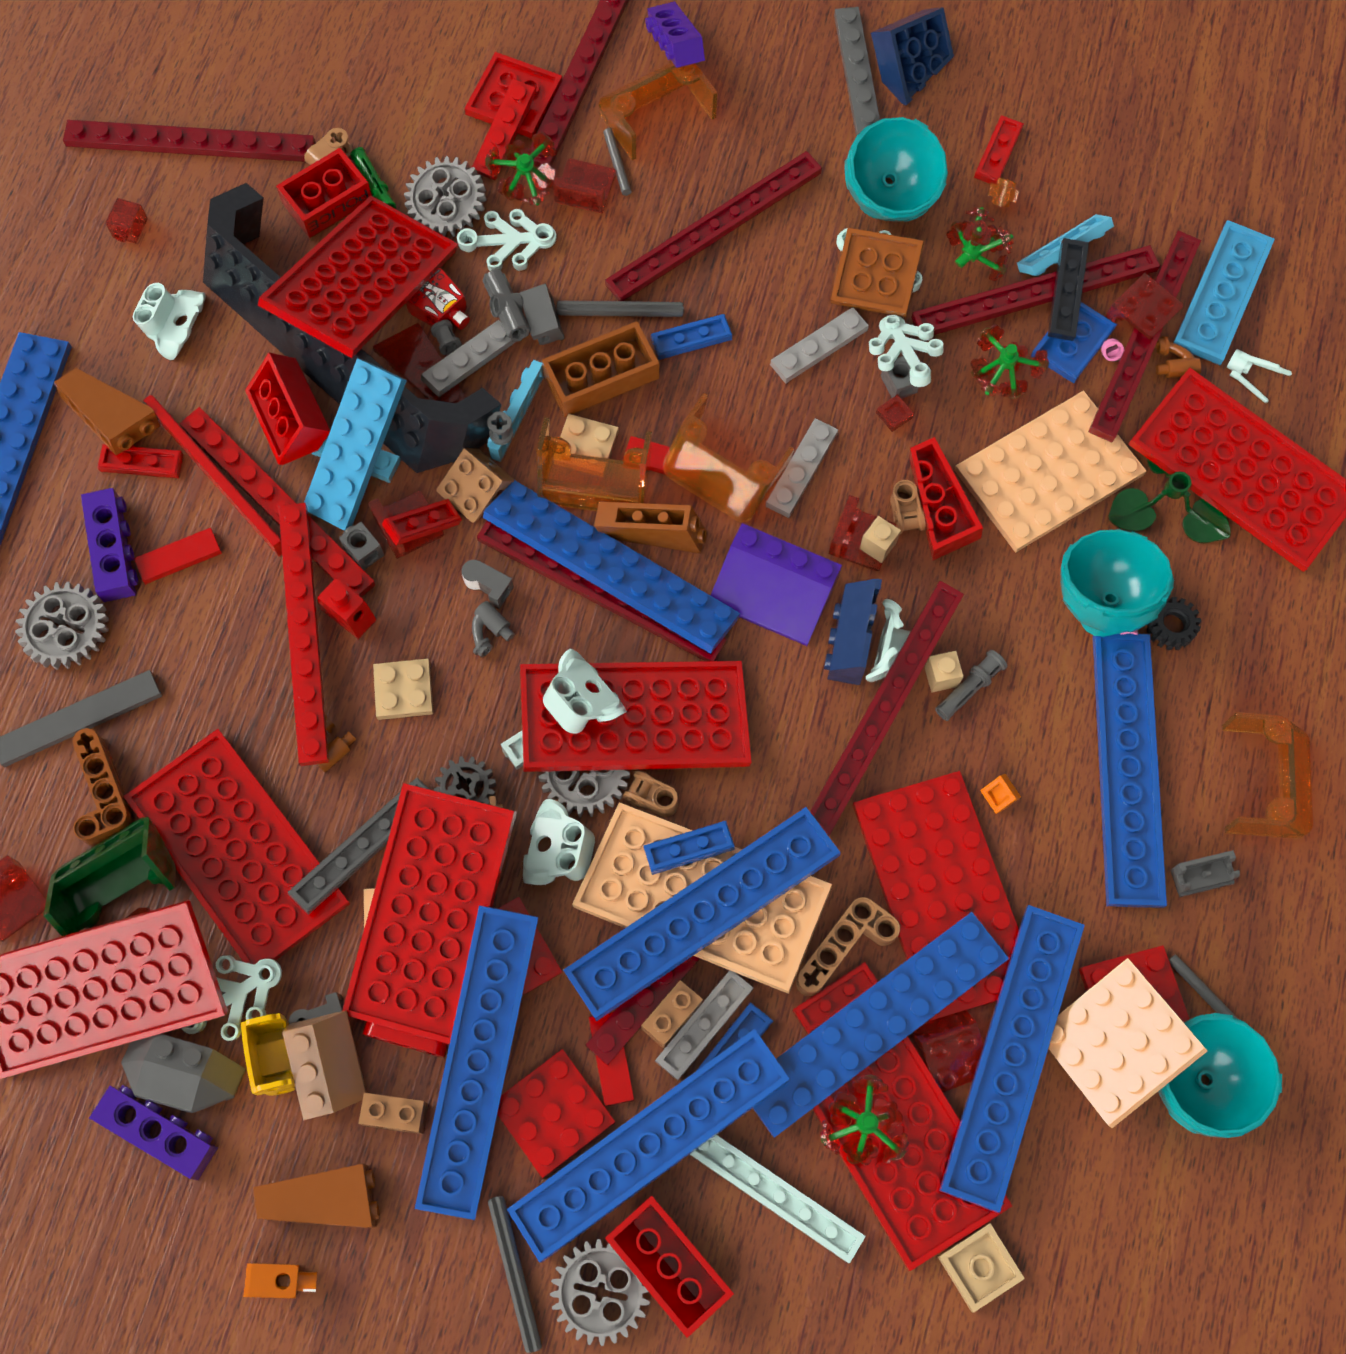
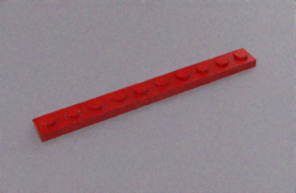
[179,407,376,598]
[278,503,329,766]

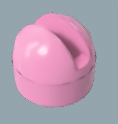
[1101,338,1124,361]

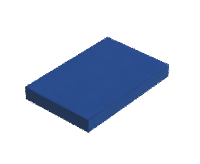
[1031,302,1117,384]

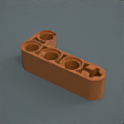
[73,728,135,846]

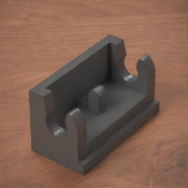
[519,283,565,345]
[1170,850,1240,898]

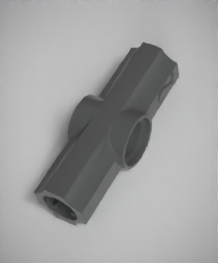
[482,269,530,342]

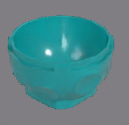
[845,117,948,222]
[1060,529,1174,637]
[1158,1013,1282,1138]

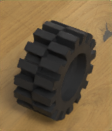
[1146,597,1201,650]

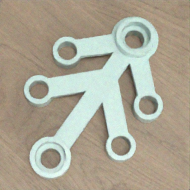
[457,209,556,271]
[869,315,943,387]
[182,955,282,1041]

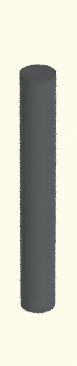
[603,128,632,196]
[1169,954,1238,1019]

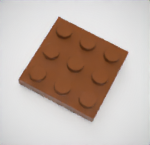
[831,228,924,317]

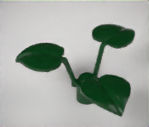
[1108,459,1231,543]

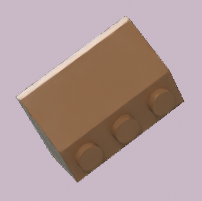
[282,1010,367,1120]

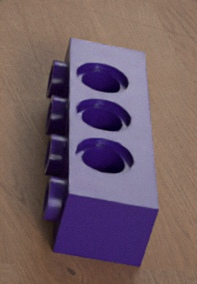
[645,1,705,68]
[81,488,138,602]
[89,1084,218,1180]

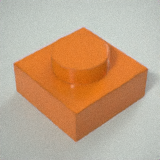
[980,774,1021,814]

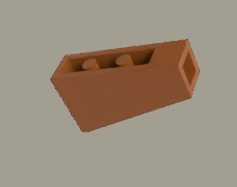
[54,368,160,456]
[594,502,707,553]
[253,1164,380,1228]

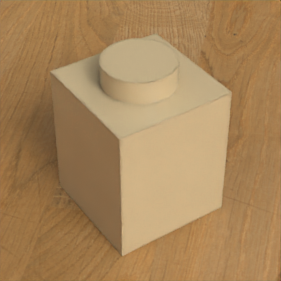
[859,516,901,563]
[924,651,963,693]

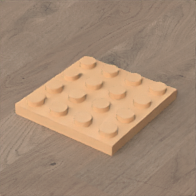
[1048,958,1207,1128]

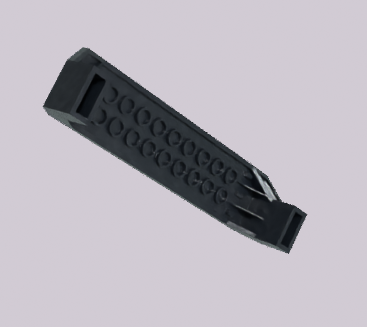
[203,183,502,473]

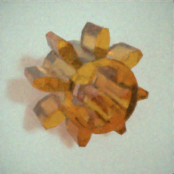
[988,177,1020,208]

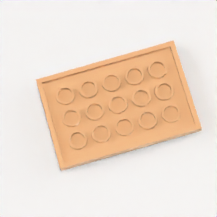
[954,391,1146,553]

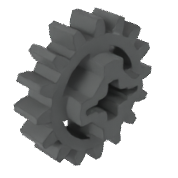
[434,756,497,805]

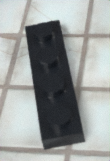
[1048,238,1089,341]

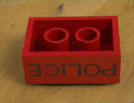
[276,148,372,238]

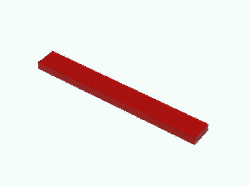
[143,395,282,557]

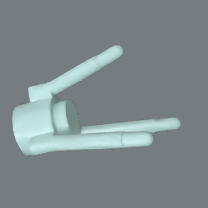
[1227,349,1292,403]

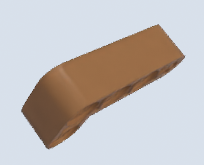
[796,897,900,997]

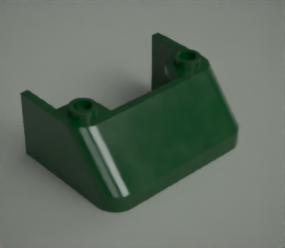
[43,817,176,936]

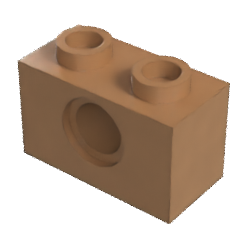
[641,980,703,1049]
[358,1093,428,1134]

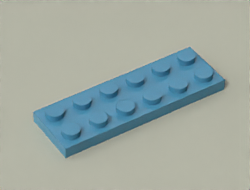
[1173,220,1275,365]
[304,358,407,531]

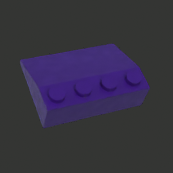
[710,523,842,646]

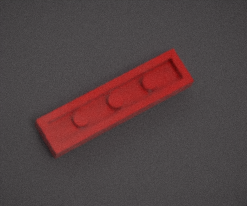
[471,79,537,181]

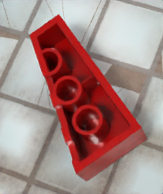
[910,437,983,561]

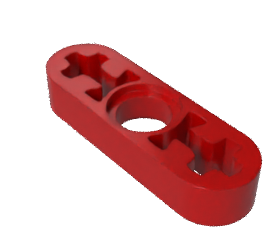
[362,1021,449,1058]

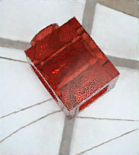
[105,198,148,244]

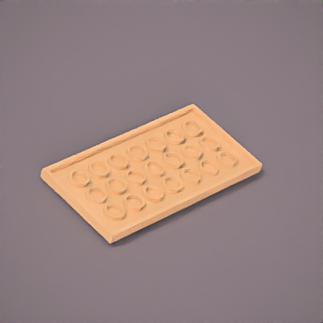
[572,802,832,994]

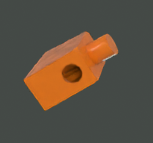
[243,1263,317,1298]

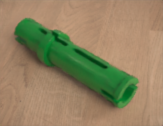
[350,147,396,209]

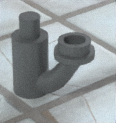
[472,601,515,658]

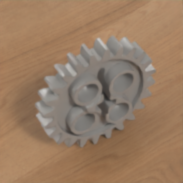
[404,156,487,237]
[15,582,109,670]
[539,770,630,817]
[550,1239,650,1346]

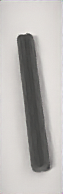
[557,301,684,317]
[488,1196,542,1353]

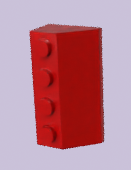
[245,352,330,465]
[605,1195,734,1338]

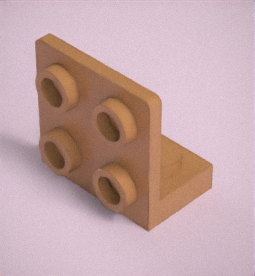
[436,448,516,523]

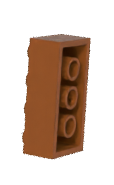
[541,321,659,418]

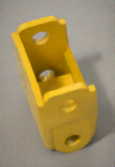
[241,1013,295,1096]

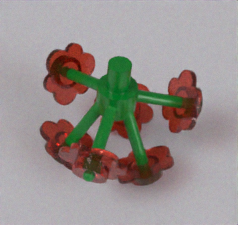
[485,131,557,206]
[946,207,1014,282]
[970,324,1049,399]
[820,1075,909,1165]

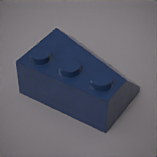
[871,7,954,105]
[824,578,882,685]

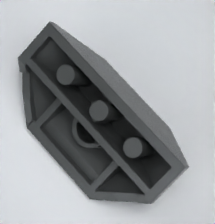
[121,1034,246,1113]

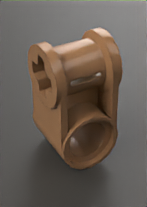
[304,128,353,165]
[890,480,925,534]
[623,771,679,817]

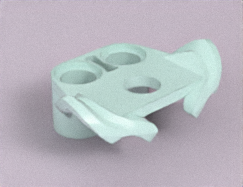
[133,283,206,360]
[866,599,911,682]
[543,649,627,734]
[523,799,595,885]

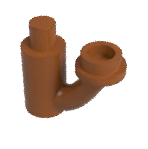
[1156,336,1201,378]
[316,715,356,773]

